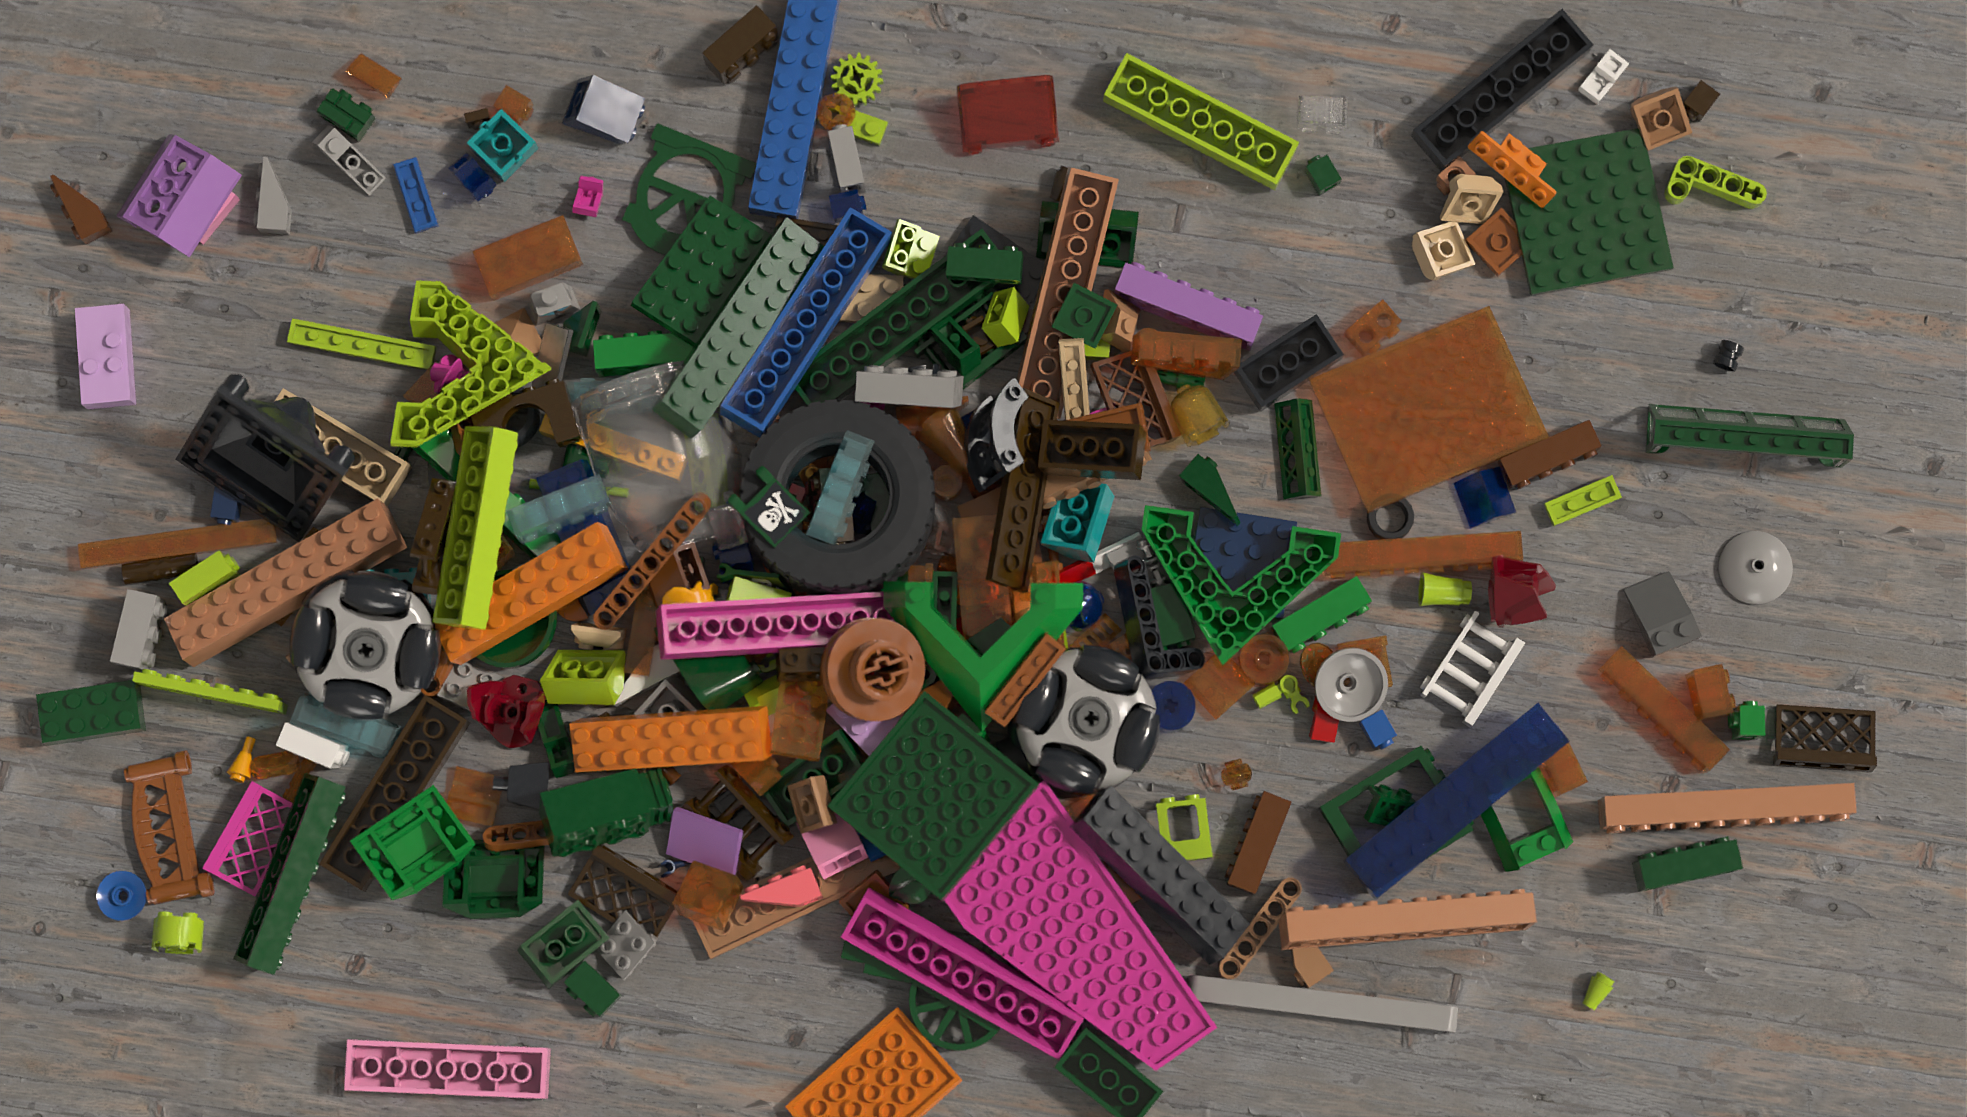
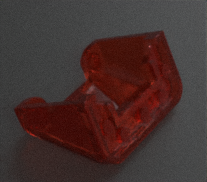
[956,75,1059,155]

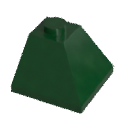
[559,301,602,357]

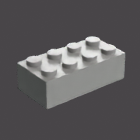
[855,365,963,408]

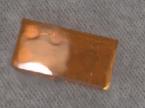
[472,215,584,301]

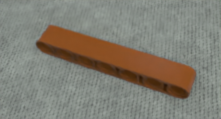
[593,492,711,630]

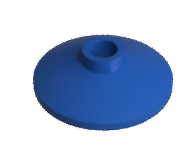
[97,871,147,921]

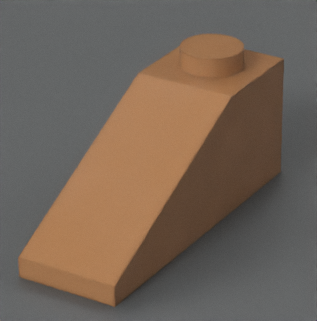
[1287,910,1334,988]

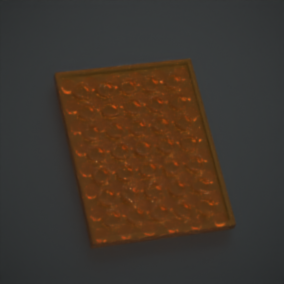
[1309,306,1549,513]

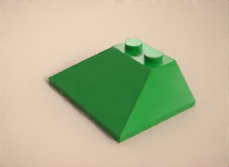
[350,785,475,901]

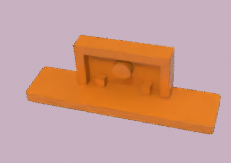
[1468,131,1557,208]

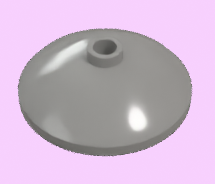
[1718,531,1793,605]
[1315,648,1388,722]

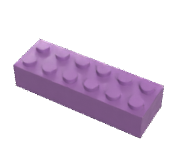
[1114,262,1263,351]

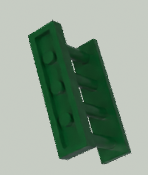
[914,292,1027,390]

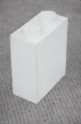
[276,722,350,768]

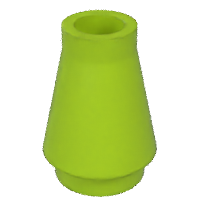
[1582,971,1615,1010]

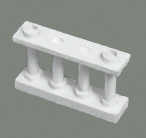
[1420,611,1525,728]

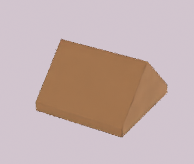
[787,775,838,834]

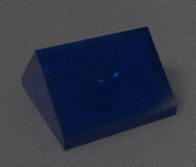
[1453,467,1517,529]

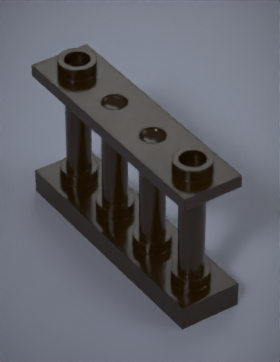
[410,478,456,595]
[681,764,794,881]

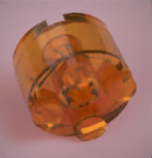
[1238,634,1289,687]

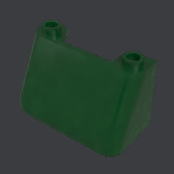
[653,626,763,710]

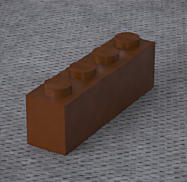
[1497,419,1602,490]
[1224,791,1292,895]

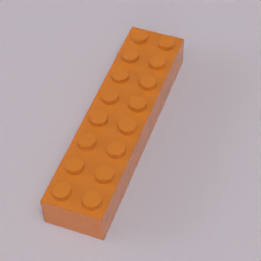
[435,522,628,665]
[569,706,773,772]

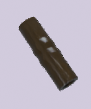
[121,553,199,585]

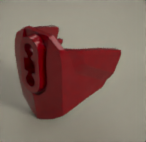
[1488,555,1556,628]
[467,675,546,748]

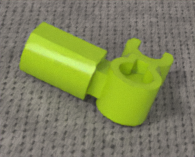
[1252,675,1310,714]

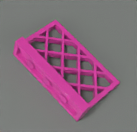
[203,781,292,897]

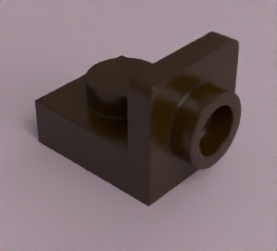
[962,316,997,356]

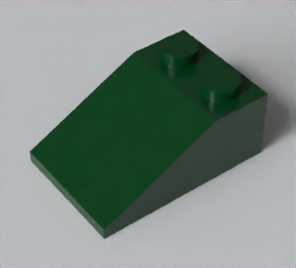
[517,900,609,989]

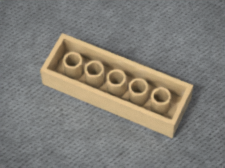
[275,388,412,506]

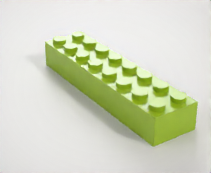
[1103,53,1299,190]
[433,426,518,629]

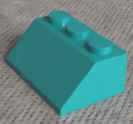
[1041,483,1115,563]

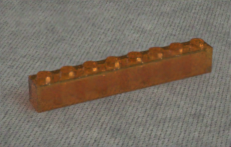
[1324,531,1523,579]

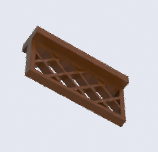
[1090,345,1181,448]

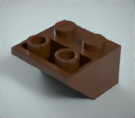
[647,542,710,608]

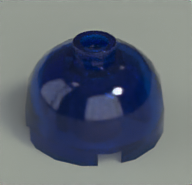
[1069,581,1104,632]

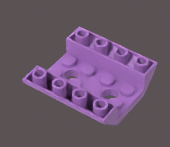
[116,134,242,257]

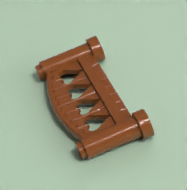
[124,750,215,905]

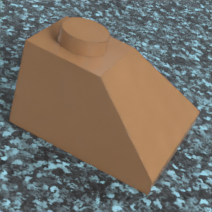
[1101,289,1140,353]
[495,308,542,357]

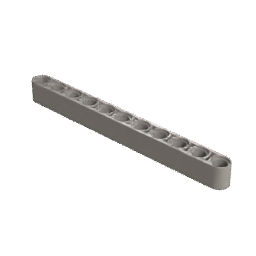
[1187,975,1458,1033]

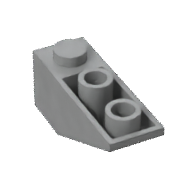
[312,125,386,196]
[254,157,292,235]

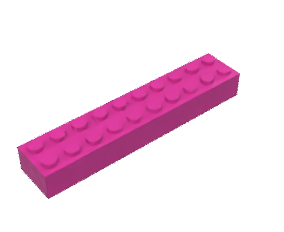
[656,592,895,660]
[841,888,1084,1060]

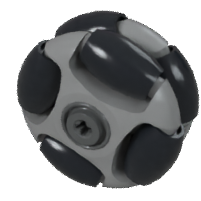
[289,569,441,721]
[1007,645,1160,796]

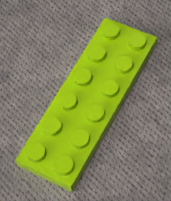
[132,669,288,715]

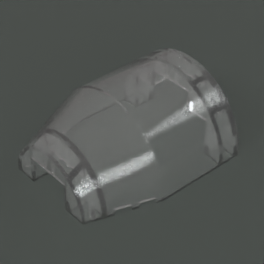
[572,360,742,558]

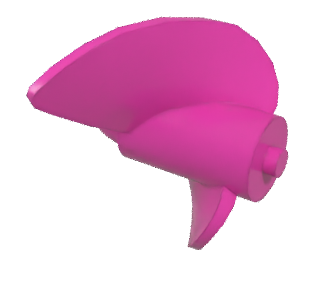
[430,354,469,394]

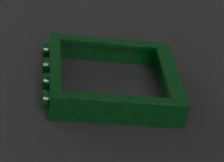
[1318,745,1474,893]

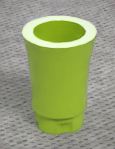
[1418,572,1472,606]

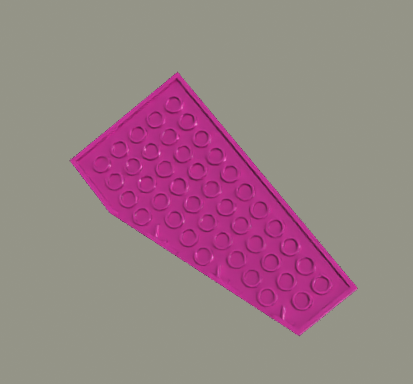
[945,781,1217,1071]

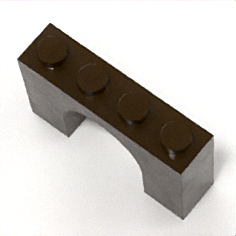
[471,379,583,447]

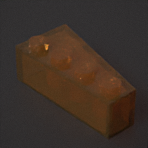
[1131,328,1242,380]

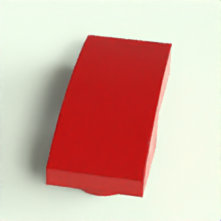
[1309,695,1339,743]

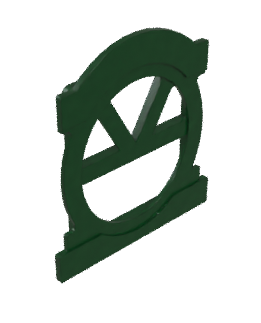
[622,123,757,256]

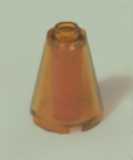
[916,407,969,475]

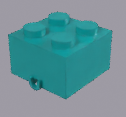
[467,109,539,182]

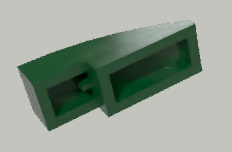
[538,699,575,779]
[841,940,913,984]

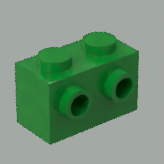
[1728,701,1765,740]

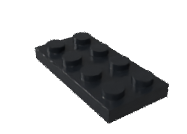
[946,215,1045,305]

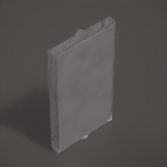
[531,322,573,389]

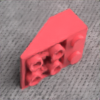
[740,866,823,907]

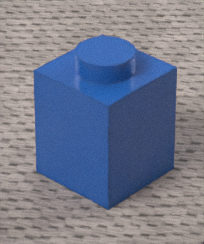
[1359,709,1397,750]

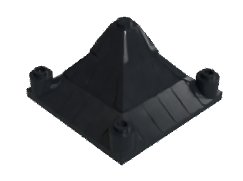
[175,374,355,542]

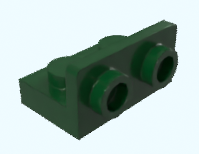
[1364,784,1419,830]

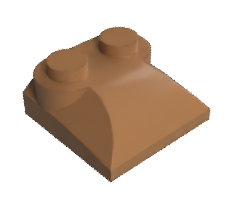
[1630,87,1693,151]

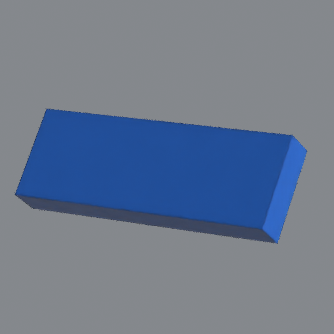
[393,157,439,234]

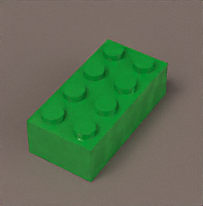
[593,331,693,377]

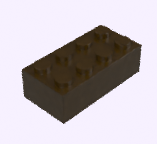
[1038,419,1147,480]

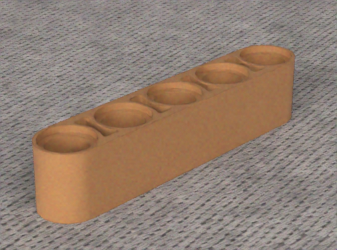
[1218,878,1302,980]

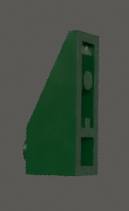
[1179,454,1241,526]

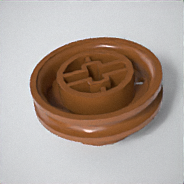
[821,618,925,721]

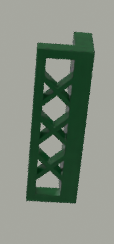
[1274,398,1321,500]

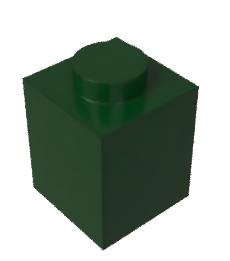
[1305,154,1342,196]

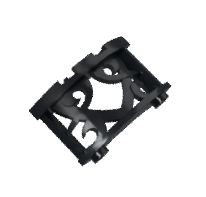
[963,378,1028,493]

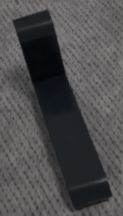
[1114,555,1205,679]

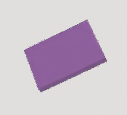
[666,807,743,878]

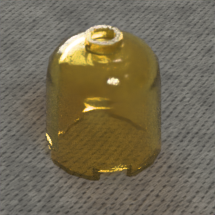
[1170,384,1230,447]

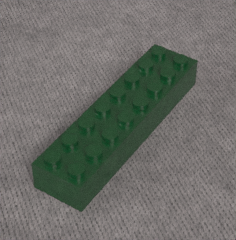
[233,773,345,975]

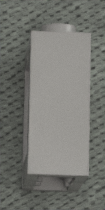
[828,124,866,198]

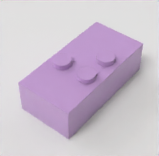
[75,304,136,409]

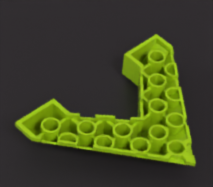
[390,280,551,447]

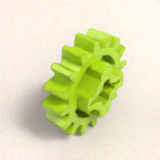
[831,53,884,107]

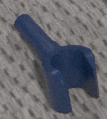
[657,860,692,878]

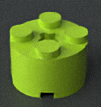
[151,911,204,954]

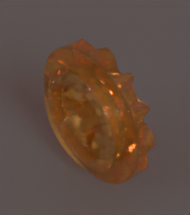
[817,92,856,130]

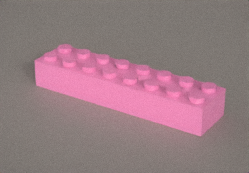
[344,1040,551,1099]

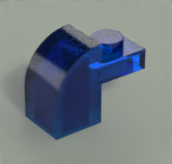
[449,153,497,202]

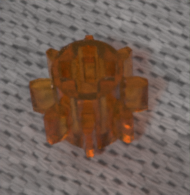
[1221,758,1252,791]

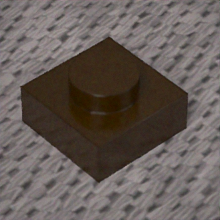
[464,108,491,130]

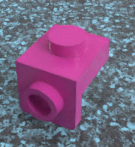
[573,176,603,217]

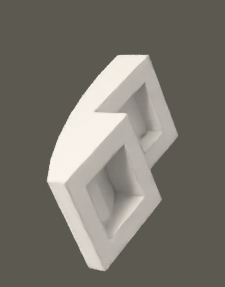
[1578,49,1629,104]

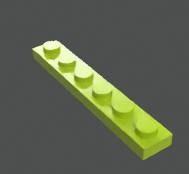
[287,318,436,371]

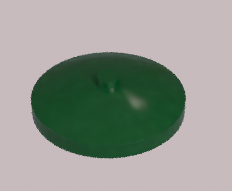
[476,569,557,669]

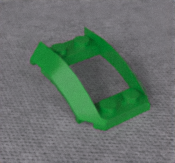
[1471,754,1573,872]

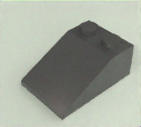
[1623,571,1702,658]

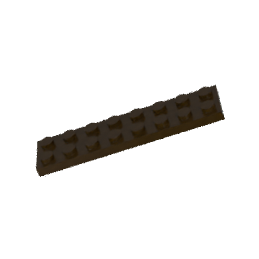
[985,388,1060,593]

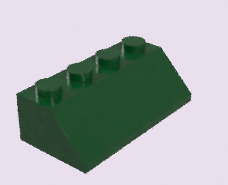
[1036,201,1139,267]

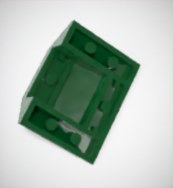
[442,838,545,919]

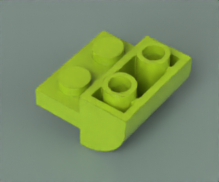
[882,219,940,279]

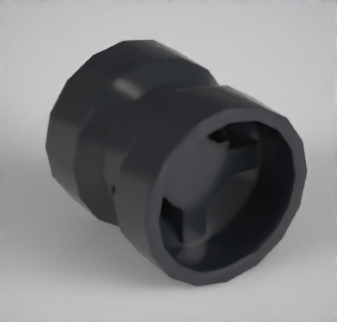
[1713,340,1744,372]

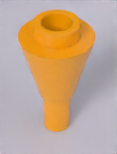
[227,737,256,783]

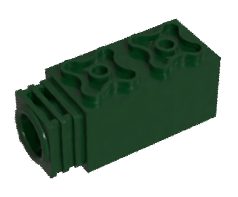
[539,768,673,857]

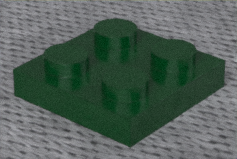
[1051,282,1117,349]

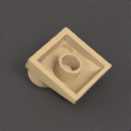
[1440,174,1503,224]
[1412,222,1475,280]
[571,622,627,650]

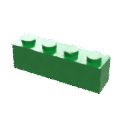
[1271,576,1372,654]

